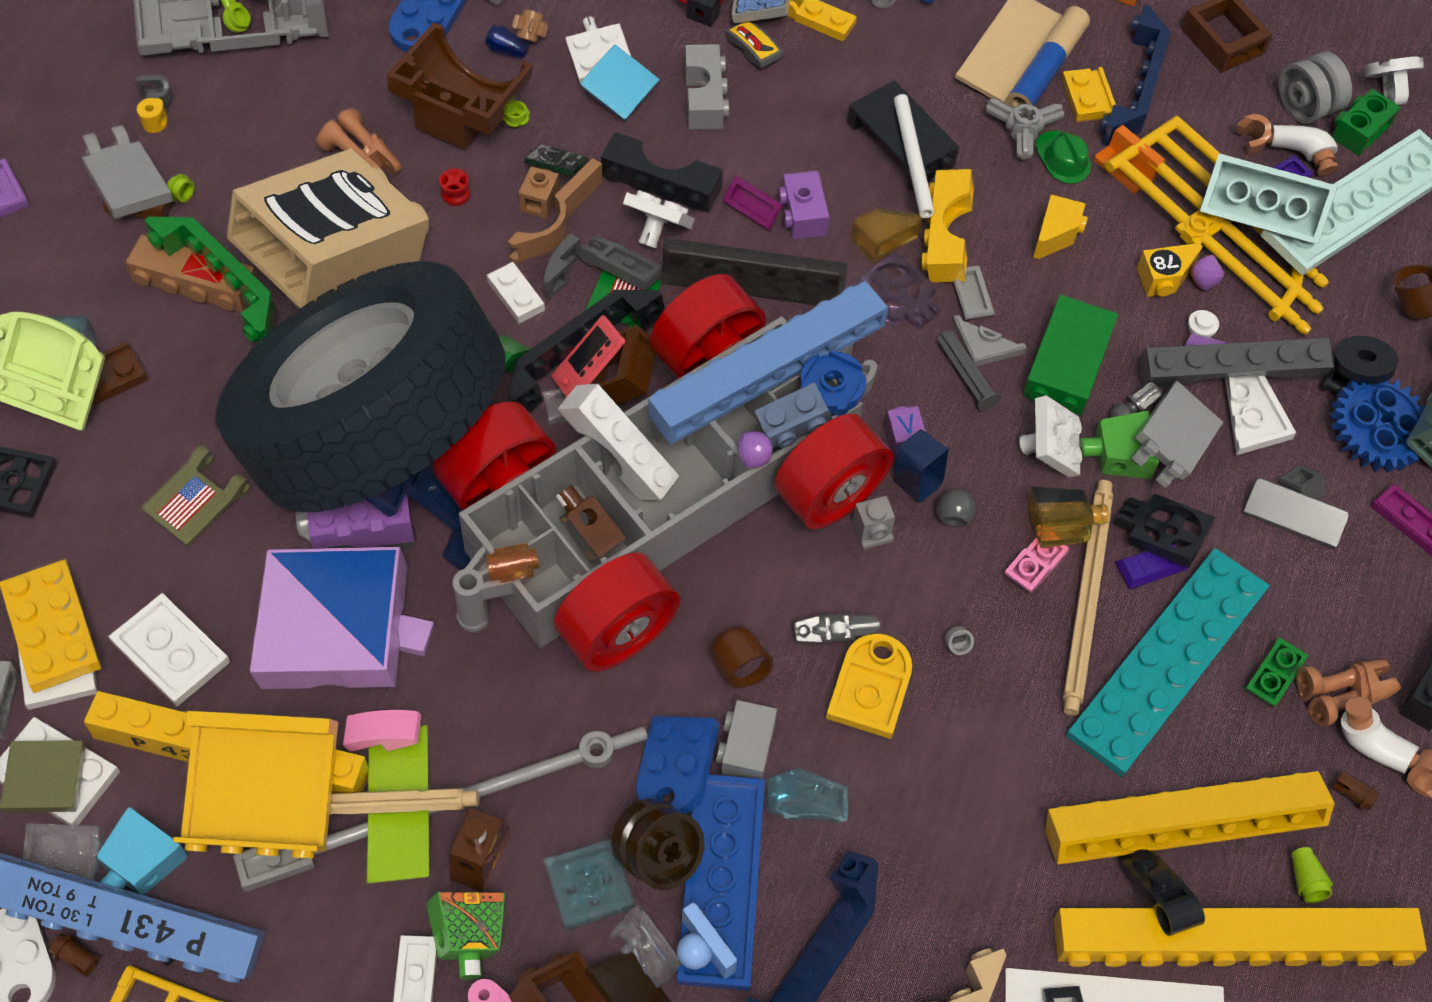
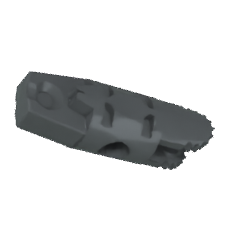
[793,611,881,644]

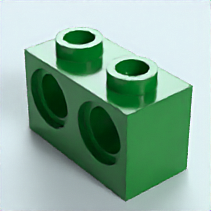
[1332,88,1400,157]

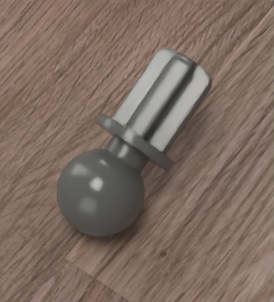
[1109,382,1162,418]

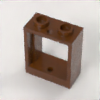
[1181,0,1272,73]
[590,325,655,405]
[509,950,606,1002]

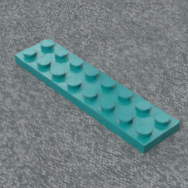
[1066,548,1270,778]

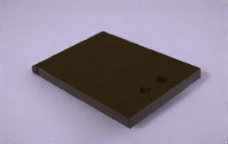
[585,949,671,1002]

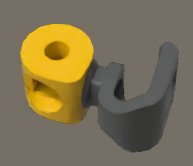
[136,75,173,133]

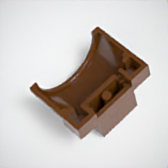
[386,23,533,149]

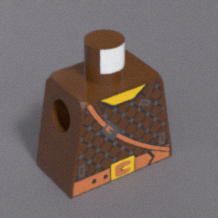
[556,484,626,561]
[449,809,510,892]

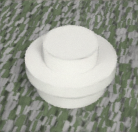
[1188,310,1219,337]

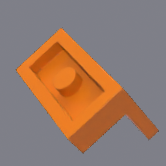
[1093,125,1165,194]

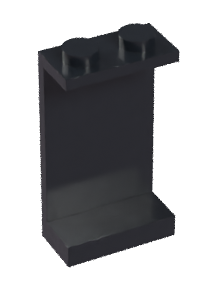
[847,80,959,191]

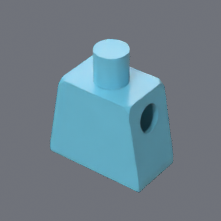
[97,807,188,895]

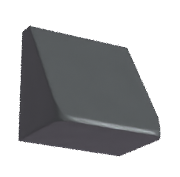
[1278,465,1326,500]

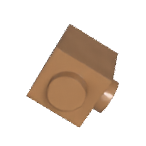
[518,166,560,219]

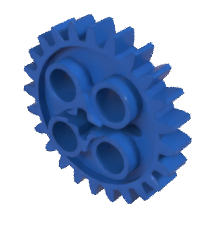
[1330,379,1426,473]

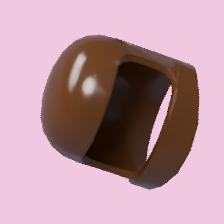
[1393,264,1432,320]
[711,626,773,688]

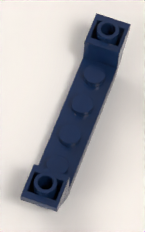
[1100,5,1171,146]
[746,850,879,1002]

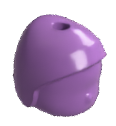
[1190,255,1225,291]
[738,431,773,468]

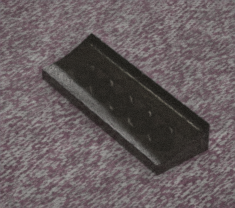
[662,238,848,306]

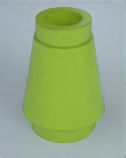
[1291,847,1333,903]

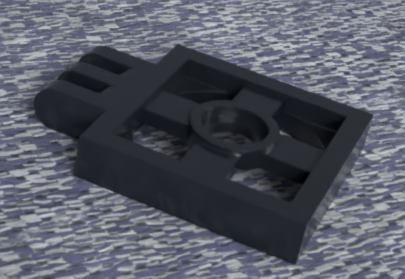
[0,446,57,518]
[1114,494,1215,568]

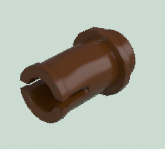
[1332,770,1381,811]
[49,933,100,978]

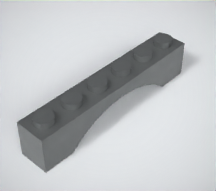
[1137,338,1334,388]

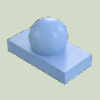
[676,903,737,979]

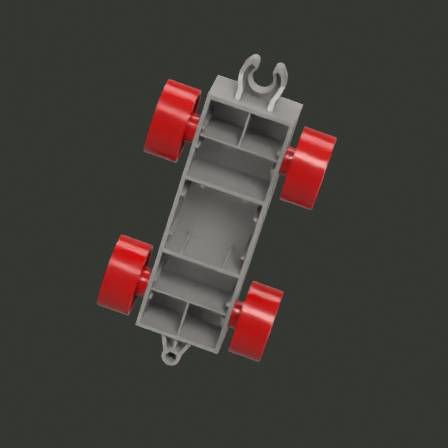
[433,274,894,672]

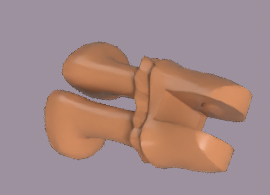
[316,108,402,175]
[1296,659,1401,727]

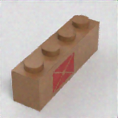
[125,234,258,312]

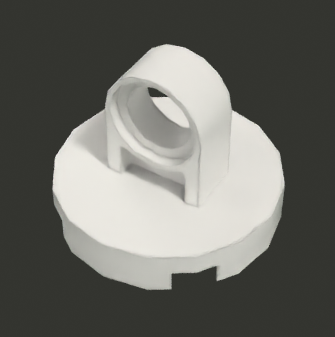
[1364,57,1424,105]

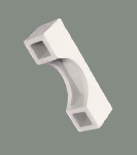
[557,384,679,500]

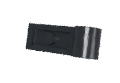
[1119,850,1205,936]

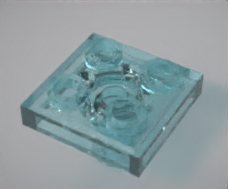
[544,839,634,931]

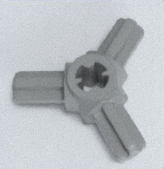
[985,98,1064,160]

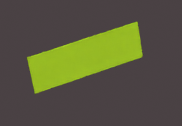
[367,725,429,884]

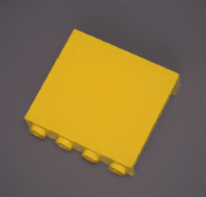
[173,711,338,858]

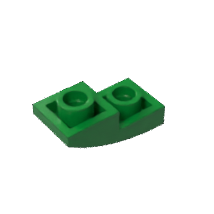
[1245,637,1309,708]

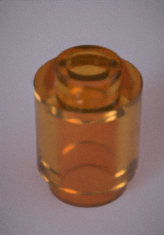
[486,542,539,583]

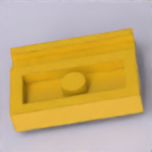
[1061,67,1116,122]

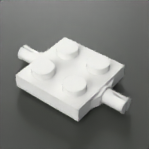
[565,16,631,84]

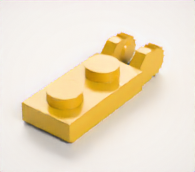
[788,0,857,41]

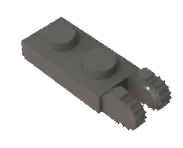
[578,235,663,290]

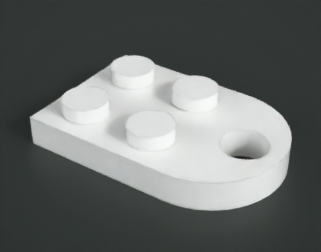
[0,908,56,1002]

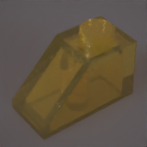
[851,208,922,263]

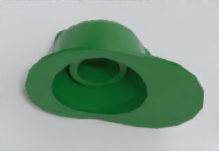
[1035,130,1091,184]

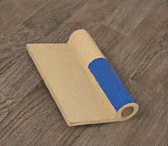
[955,0,1090,108]

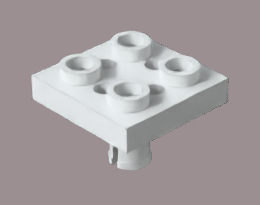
[623,190,695,248]
[1019,395,1082,478]

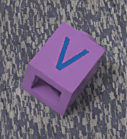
[884,406,926,459]

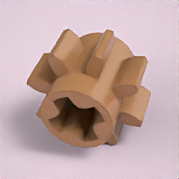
[512,9,548,43]

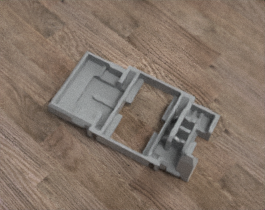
[133,0,329,56]

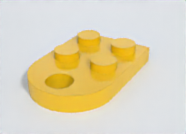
[826,634,912,739]

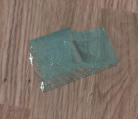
[768,768,848,823]

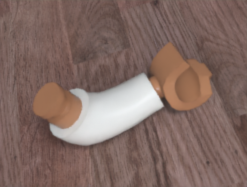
[1235,114,1339,176]
[1341,697,1432,798]

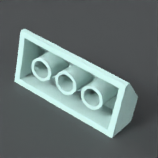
[1200,154,1338,244]

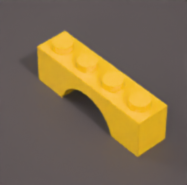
[922,169,974,282]

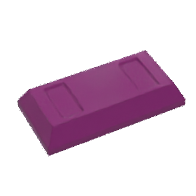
[722,175,783,231]

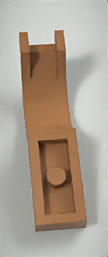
[507,158,603,263]

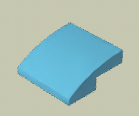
[580,44,660,122]

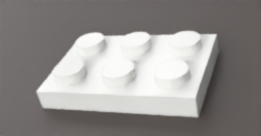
[108,593,230,707]
[0,717,120,829]

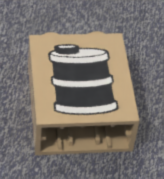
[227,148,429,308]

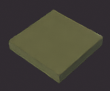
[0,740,86,813]

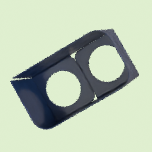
[894,429,949,503]

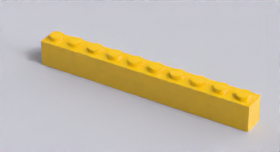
[1053,908,1427,967]

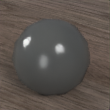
[936,488,977,527]

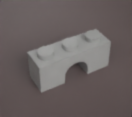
[685,44,729,130]

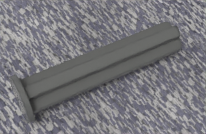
[938,331,1001,411]

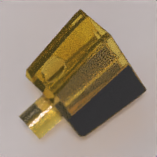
[1028,487,1109,548]

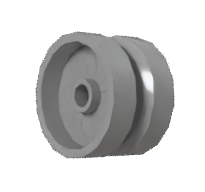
[1279,51,1352,124]

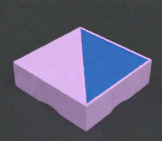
[250,547,408,689]

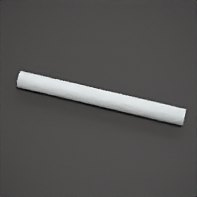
[894,94,935,218]

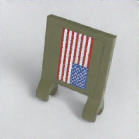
[141,445,250,547]

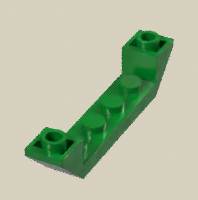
[144,216,276,343]

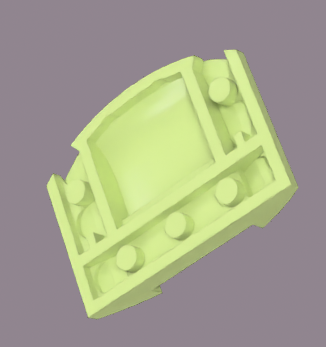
[0,312,105,431]

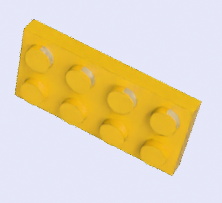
[0,559,102,693]

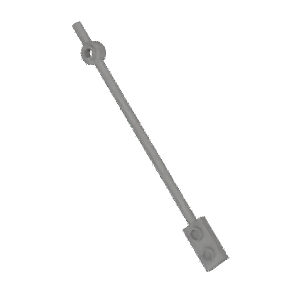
[233,726,648,892]

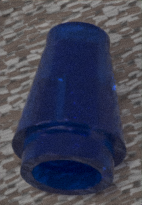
[485,24,529,60]

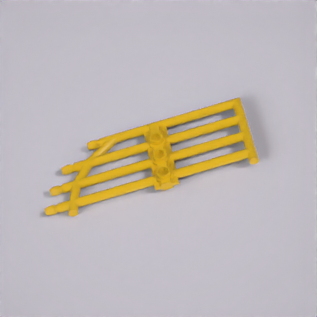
[1105,115,1329,335]

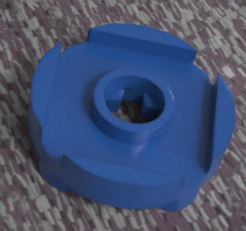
[800,351,867,416]

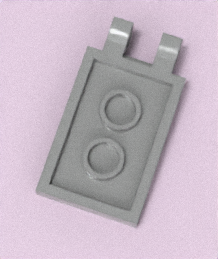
[82,125,172,219]
[1132,381,1223,488]

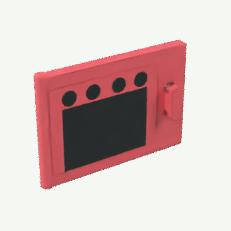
[551,315,625,397]

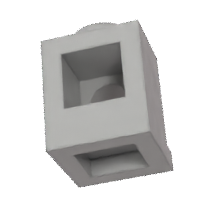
[852,496,895,550]

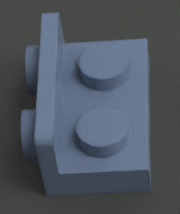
[755,382,832,448]

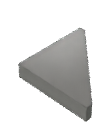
[952,315,1027,366]

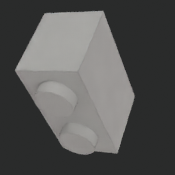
[716,700,777,779]

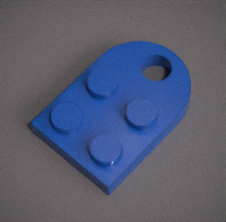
[389,0,466,52]
[636,716,720,814]

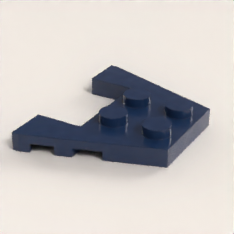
[366,459,471,570]

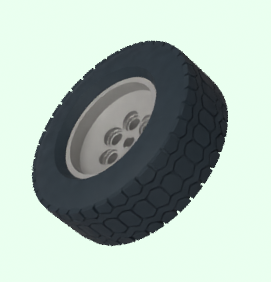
[215,261,506,513]

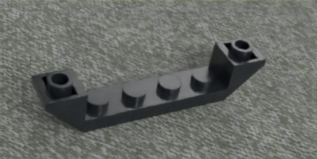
[508,290,665,412]

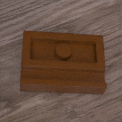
[91,341,148,407]

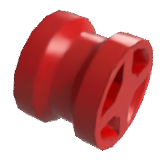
[439,168,471,206]

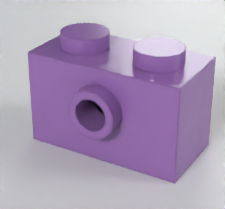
[778,171,830,239]

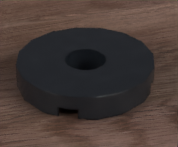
[1333,336,1399,384]

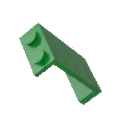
[1023,294,1118,416]

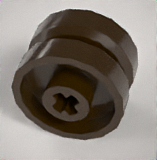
[611,798,705,890]

